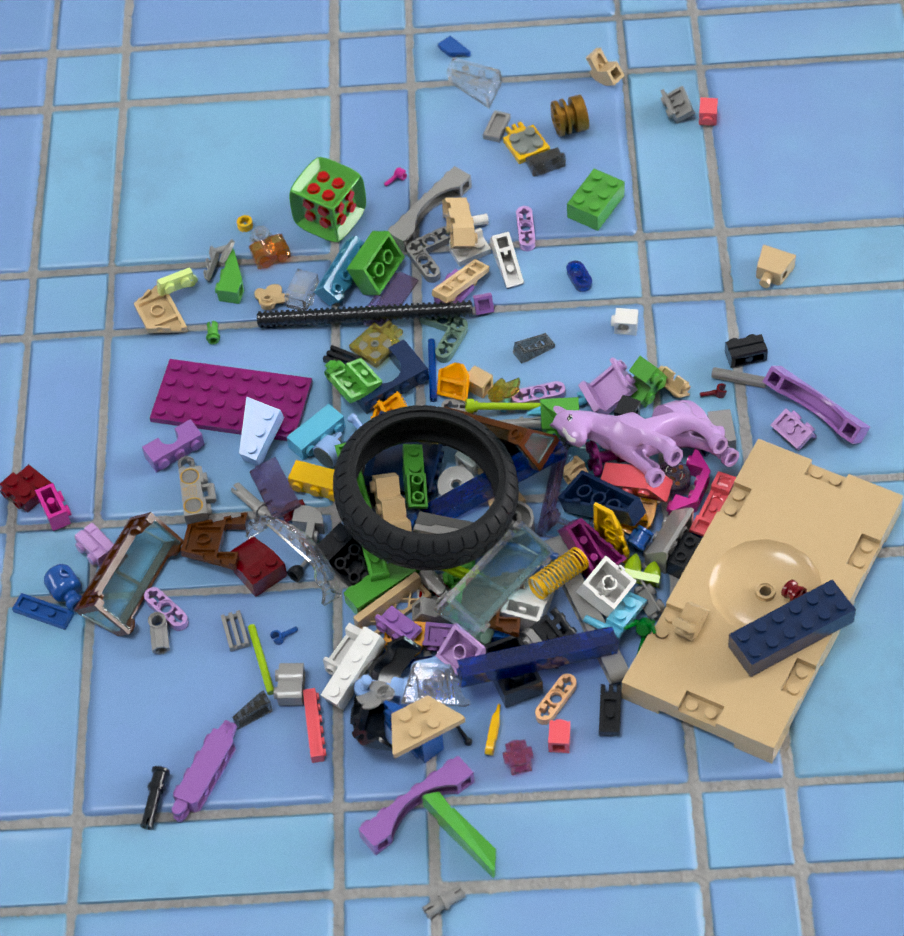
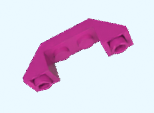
[666,449,710,515]

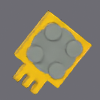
[503,121,550,165]

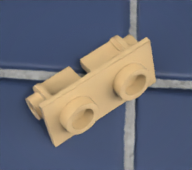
[658,365,691,398]

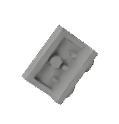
[661,86,695,123]

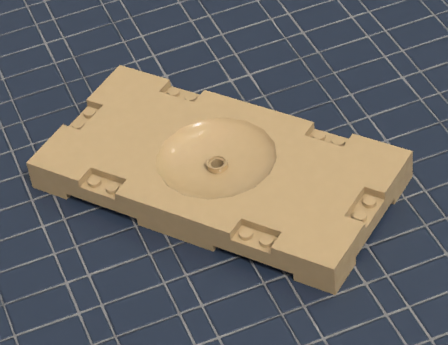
[621,439,904,764]

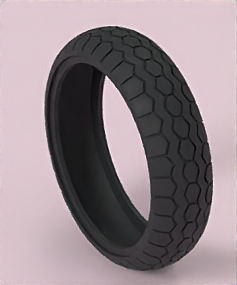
[333,405,519,571]

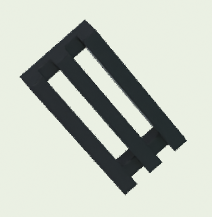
[323,345,364,366]

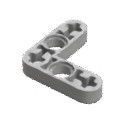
[406,226,450,283]

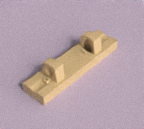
[432,259,490,303]

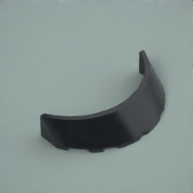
[350,636,421,751]

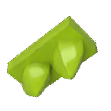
[621,553,661,588]

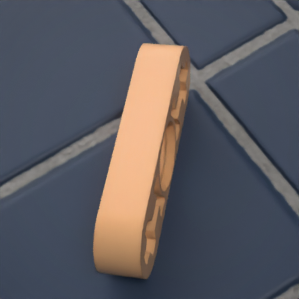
[535,674,577,725]

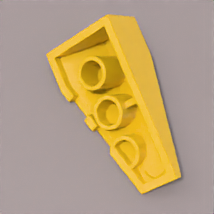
[593,502,630,564]

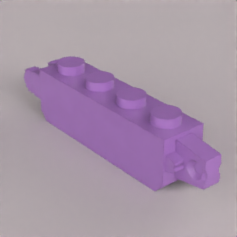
[171,720,237,822]

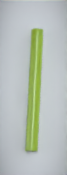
[248,624,274,695]

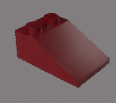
[230,536,287,597]

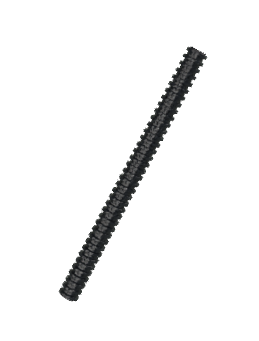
[257,300,473,328]

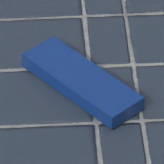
[12,593,74,630]

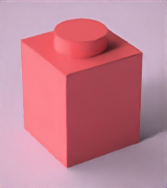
[699,97,718,126]
[548,719,571,753]

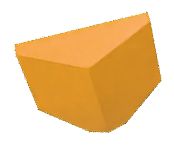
[437,362,469,401]

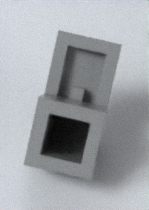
[292,505,325,549]
[412,591,454,623]

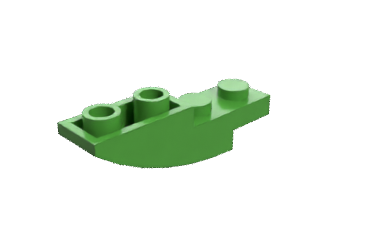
[402,444,428,509]

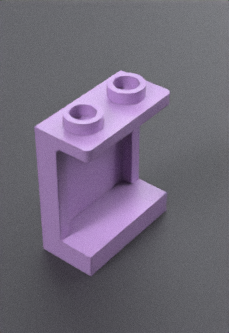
[578,357,638,415]

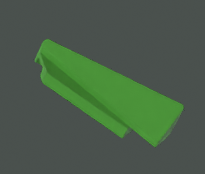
[422,792,496,878]

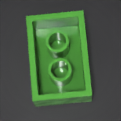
[567,169,625,231]
[347,231,405,295]

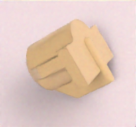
[563,455,588,485]

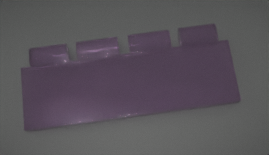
[364,271,418,333]
[249,457,301,518]

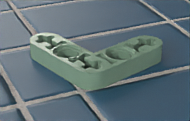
[419,316,468,363]

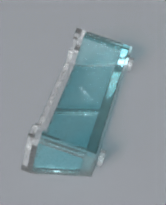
[433,518,554,637]

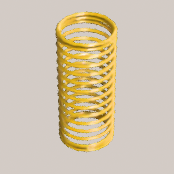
[528,547,589,599]

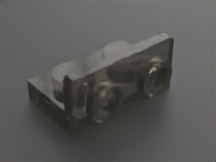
[525,147,566,177]

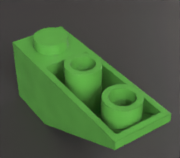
[215,248,244,304]

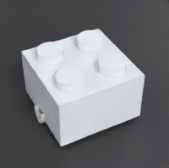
[576,556,637,617]

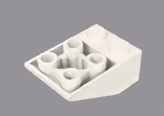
[500,575,557,630]

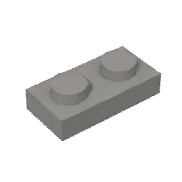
[519,628,544,649]

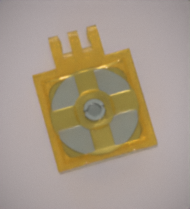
[349,321,403,368]

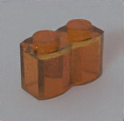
[249,234,291,269]

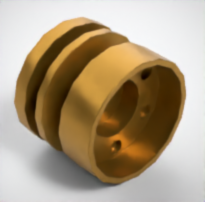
[550,94,589,137]

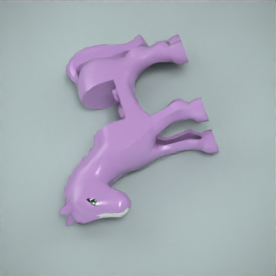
[550,400,739,488]

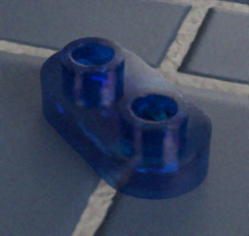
[566,261,592,292]

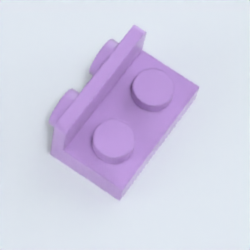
[771,409,817,451]

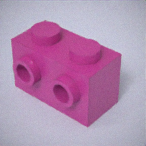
[35,483,72,531]

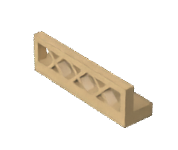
[353,572,432,635]

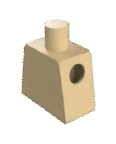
[756,245,796,288]

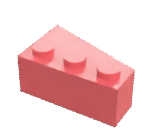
[601,462,673,502]

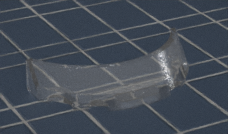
[246,515,341,606]

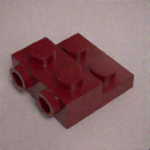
[0,464,52,513]

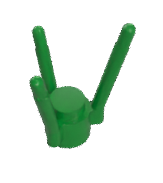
[624,617,656,654]

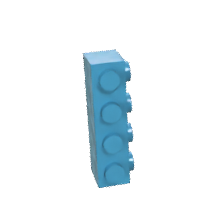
[314,235,364,306]

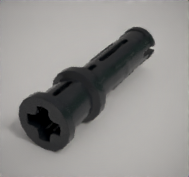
[140,766,170,830]

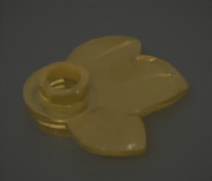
[488,377,520,402]

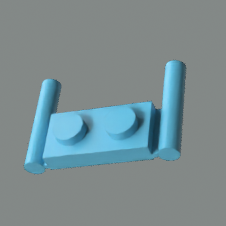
[583,591,648,639]

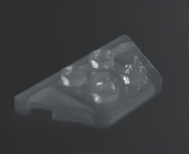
[401,662,471,707]

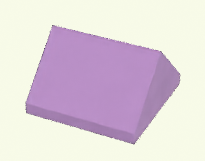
[436,623,487,681]

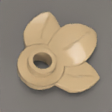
[254,284,290,310]

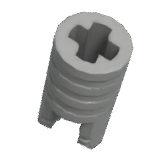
[418,570,450,596]

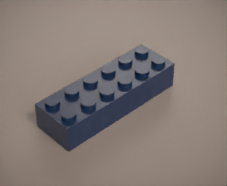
[728,579,856,677]

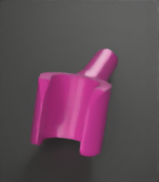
[384,168,407,186]

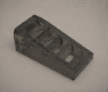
[513,333,555,363]
[232,690,273,730]

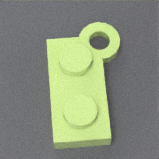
[157,267,198,296]

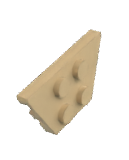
[134,281,188,333]
[391,695,465,759]

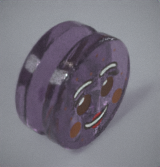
[659,462,691,498]

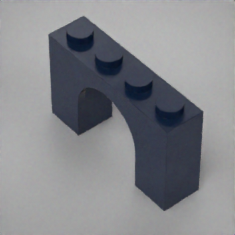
[356,339,429,414]

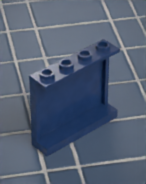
[363,411,446,500]

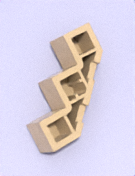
[442,198,478,249]
[370,472,412,532]

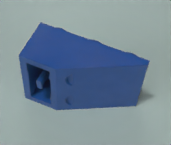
[383,700,444,763]

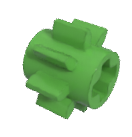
[324,360,345,380]

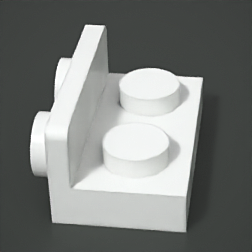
[449,228,491,267]

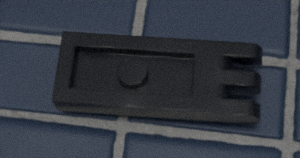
[599,684,621,736]

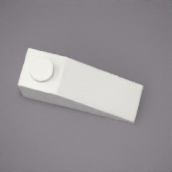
[490,232,524,288]

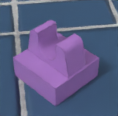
[473,292,494,315]

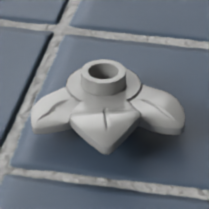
[356,681,395,709]

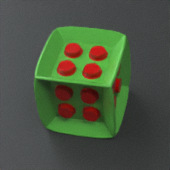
[289,157,366,242]

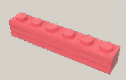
[303,688,327,763]

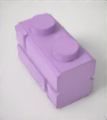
[74,523,114,567]

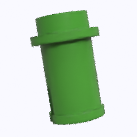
[206,321,220,345]

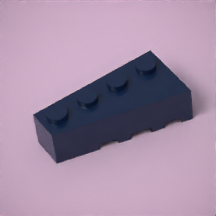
[558,470,646,526]

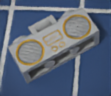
[179,466,216,525]

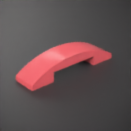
[689,471,736,536]

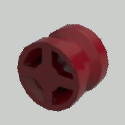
[781,580,807,601]

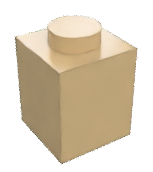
[467,365,493,399]

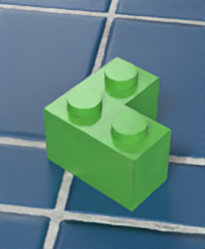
[629,356,668,408]

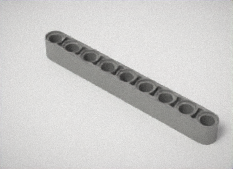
[542,535,629,684]

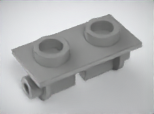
[634,580,666,621]

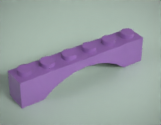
[762,366,870,444]
[358,756,475,856]

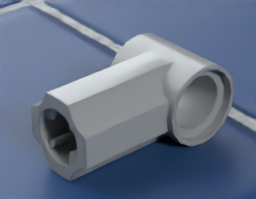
[148,612,170,655]

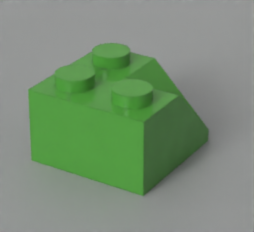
[540,397,579,439]

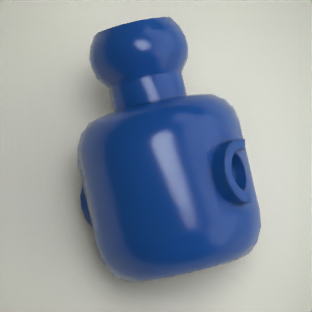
[44,564,82,611]

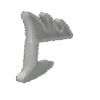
[203,239,235,281]

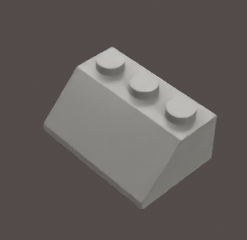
[643,507,694,574]

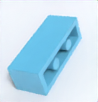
[287,404,346,460]

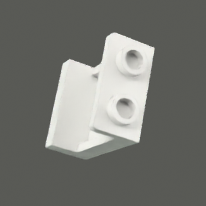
[323,623,384,680]

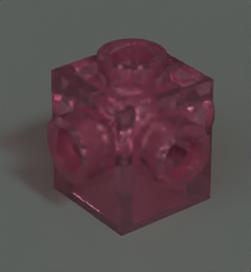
[502,739,533,775]

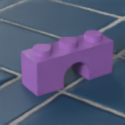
[142,419,205,472]

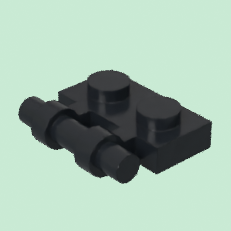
[530,607,580,660]

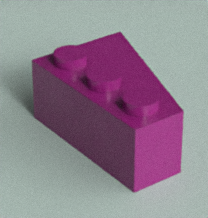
[557,518,627,579]

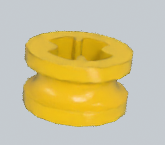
[236,215,253,232]

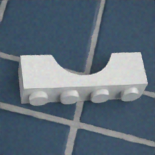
[321,626,386,711]

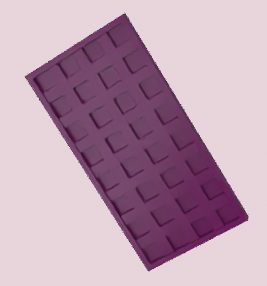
[150,359,313,441]

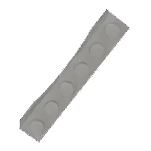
[388,166,472,253]

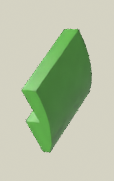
[329,358,383,404]

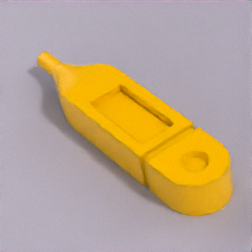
[485,704,501,756]

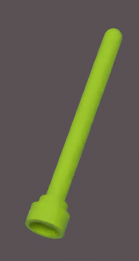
[465,399,540,414]

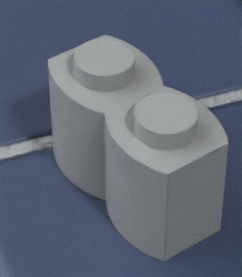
[274,663,305,706]

